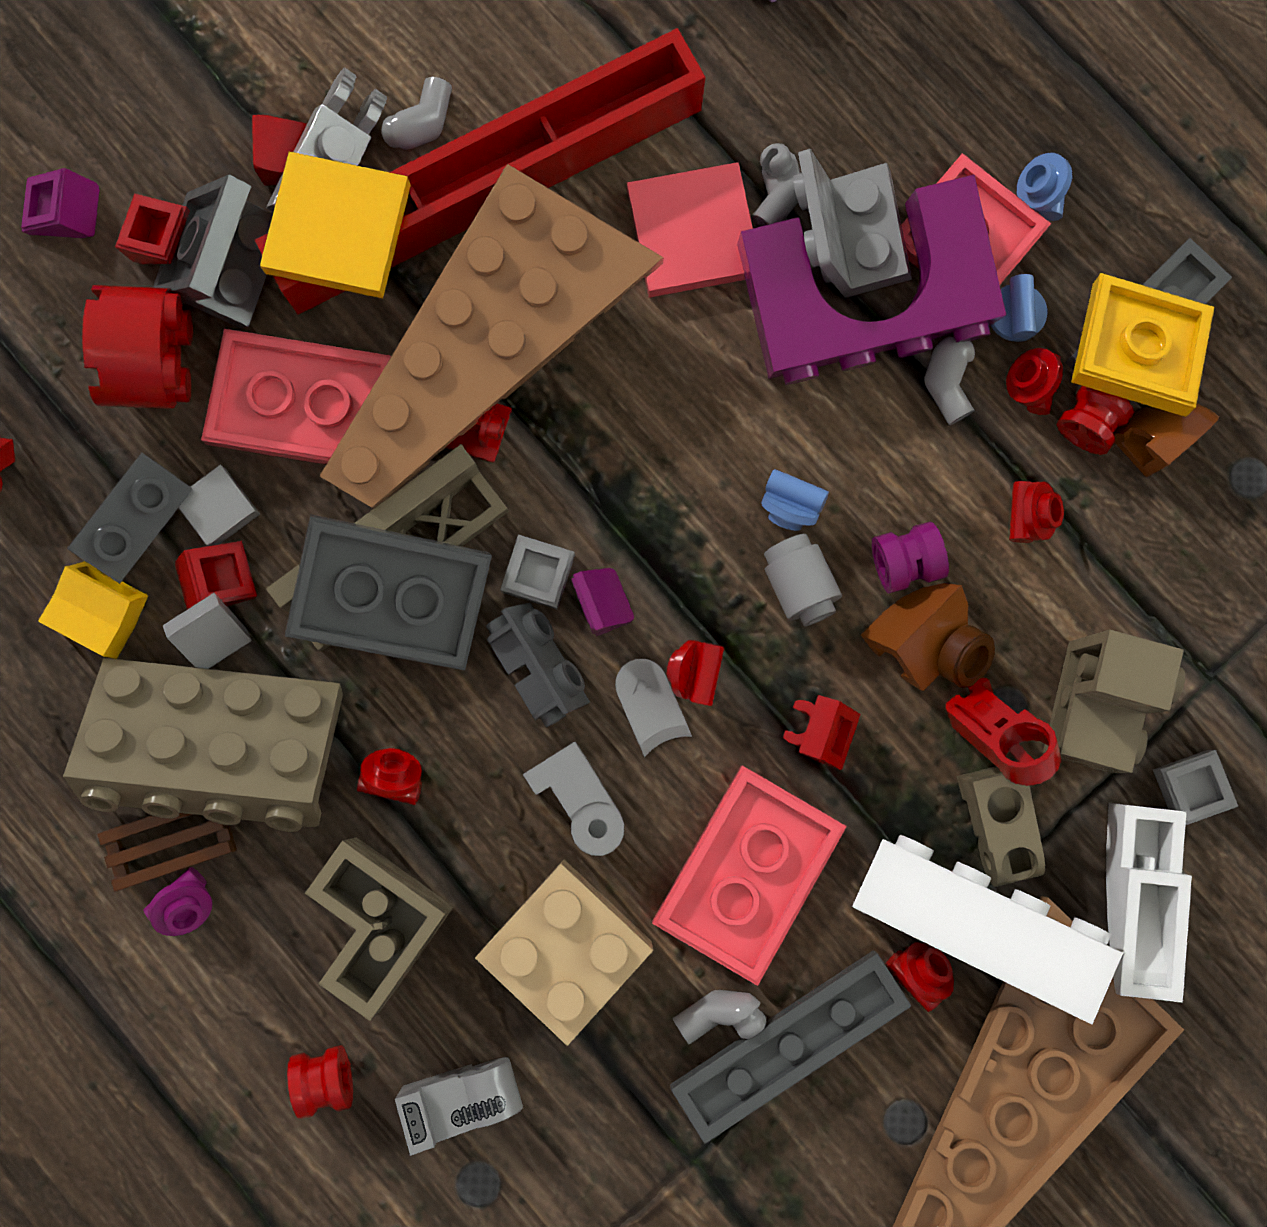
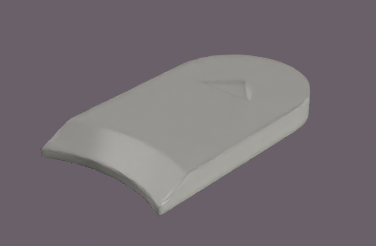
[615,659,692,757]

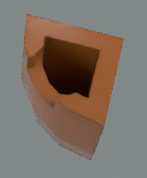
[1113,403,1219,478]
[861,583,968,691]

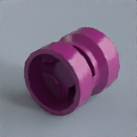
[871,521,949,594]

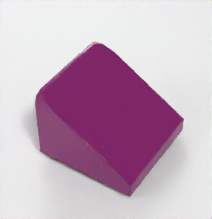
[21,168,100,238]
[572,568,634,637]

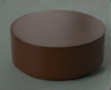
[938,625,995,688]

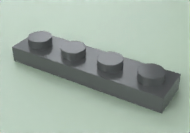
[670,950,911,1144]

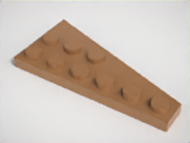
[320,164,664,509]
[893,896,1184,1227]

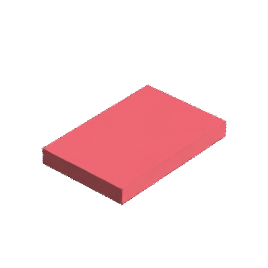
[201,329,391,464]
[652,765,847,986]

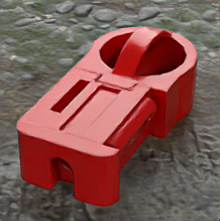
[946,678,1062,786]

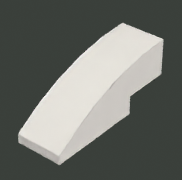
[1106,803,1192,1002]

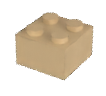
[475,859,653,1046]

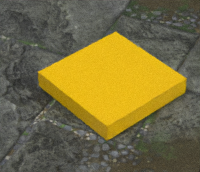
[260,151,411,299]
[1071,273,1214,417]

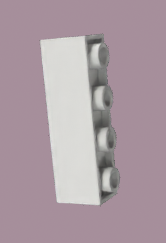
[852,835,1123,1024]

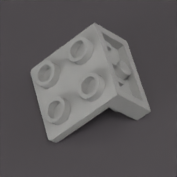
[793,149,912,298]

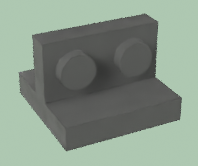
[153,174,273,328]

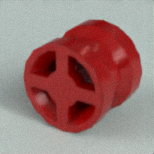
[1056,386,1134,455]
[287,1045,353,1119]

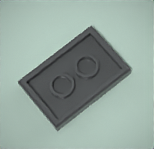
[285,514,492,670]

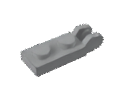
[266,68,387,212]

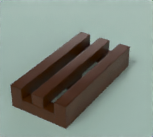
[97,813,237,892]

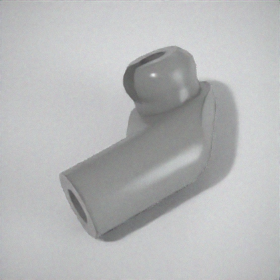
[381,77,452,150]
[751,143,801,227]
[924,337,975,425]
[673,990,766,1045]

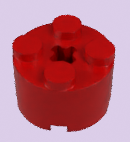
[82,285,193,409]

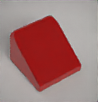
[252,115,307,186]
[115,193,190,264]
[175,541,257,610]

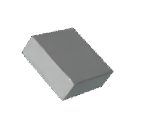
[178,464,260,546]
[500,535,575,610]
[163,593,252,669]
[1153,750,1238,826]

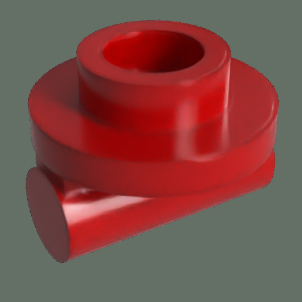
[1006,348,1063,415]
[1009,481,1064,543]
[667,640,725,706]
[357,748,422,805]
[885,942,954,1012]

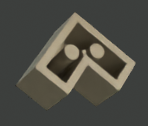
[1042,630,1185,773]
[305,837,454,1021]

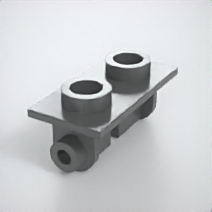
[67,452,192,584]
[486,603,590,728]

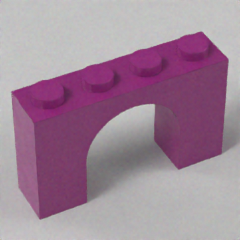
[737,175,1006,385]

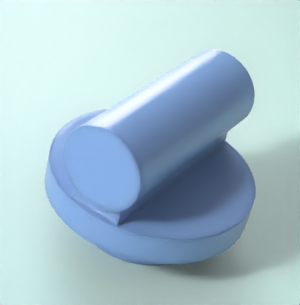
[1017,153,1072,221]
[991,274,1047,342]
[761,469,829,531]

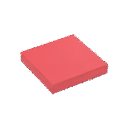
[901,153,1051,285]
[627,162,753,298]

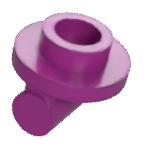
[143,867,212,936]

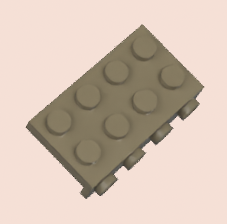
[63,658,343,832]

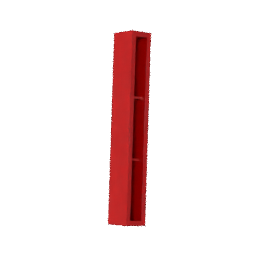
[255,28,706,315]

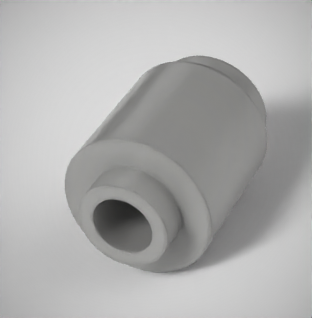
[764,534,842,626]

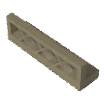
[266,444,509,652]

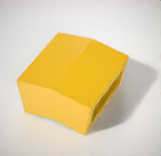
[38,561,148,659]

